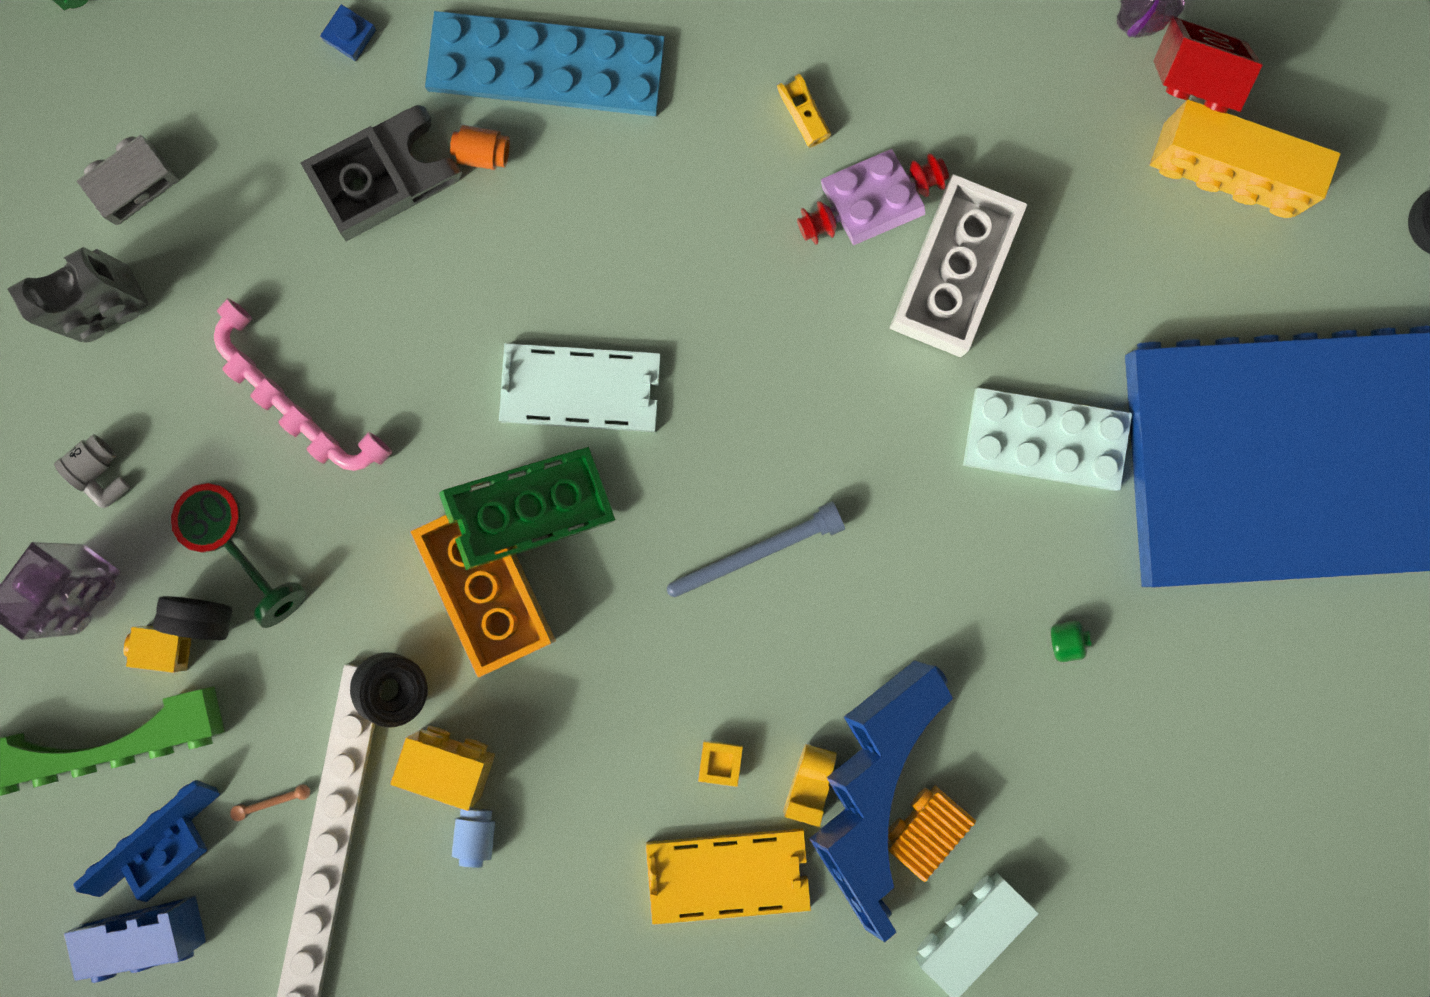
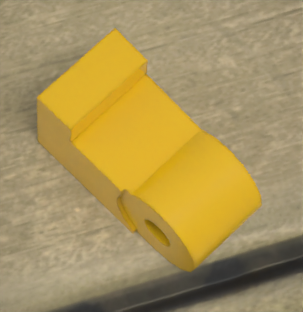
[783,744,837,827]

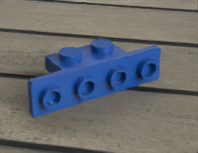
[73,780,220,902]

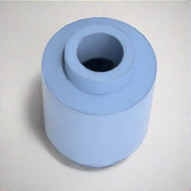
[451,808,495,868]

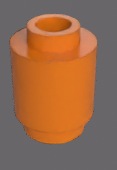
[450,125,510,170]

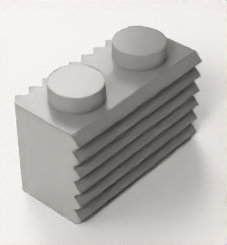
[77,134,179,225]

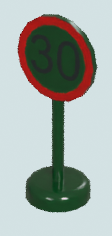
[171,483,307,628]

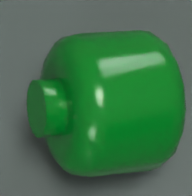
[1050,621,1092,662]

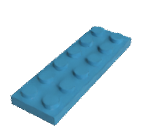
[425,11,665,117]

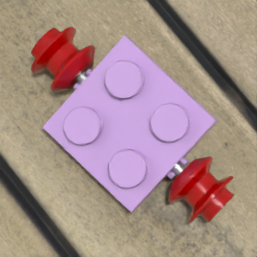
[797,149,949,246]

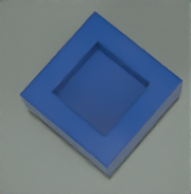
[320,4,376,62]

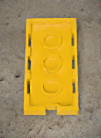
[646,828,811,925]

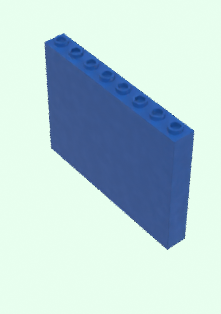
[1125,326,1430,588]

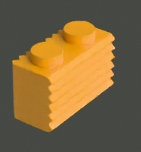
[888,785,976,882]

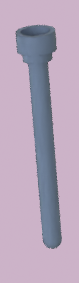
[667,501,845,597]

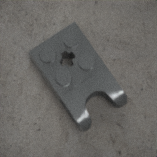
[300,105,462,242]
[7,247,150,343]

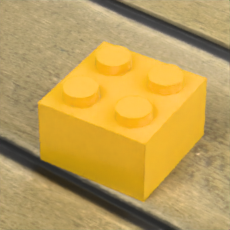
[390,726,496,811]

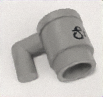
[54,434,130,508]

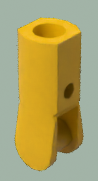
[777,74,832,148]

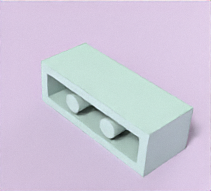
[915,872,1039,997]

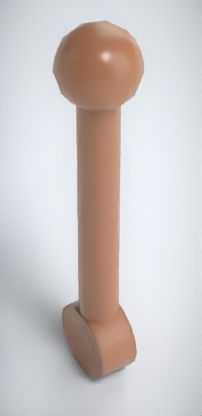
[230,784,310,821]

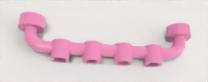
[214,298,392,471]

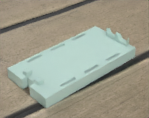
[499,343,661,432]

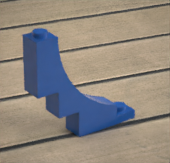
[809,660,953,942]

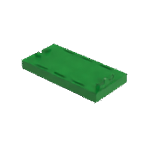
[439,446,616,570]

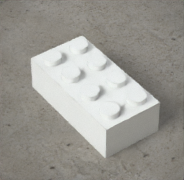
[889,174,1027,357]

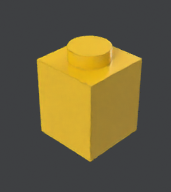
[124,626,192,673]

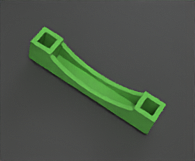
[0,686,225,796]

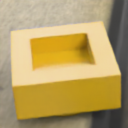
[698,740,743,787]

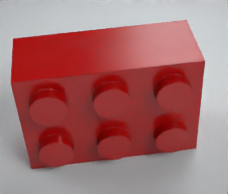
[1153,16,1263,113]

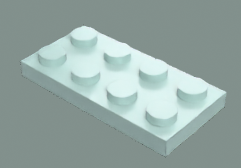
[963,388,1132,491]

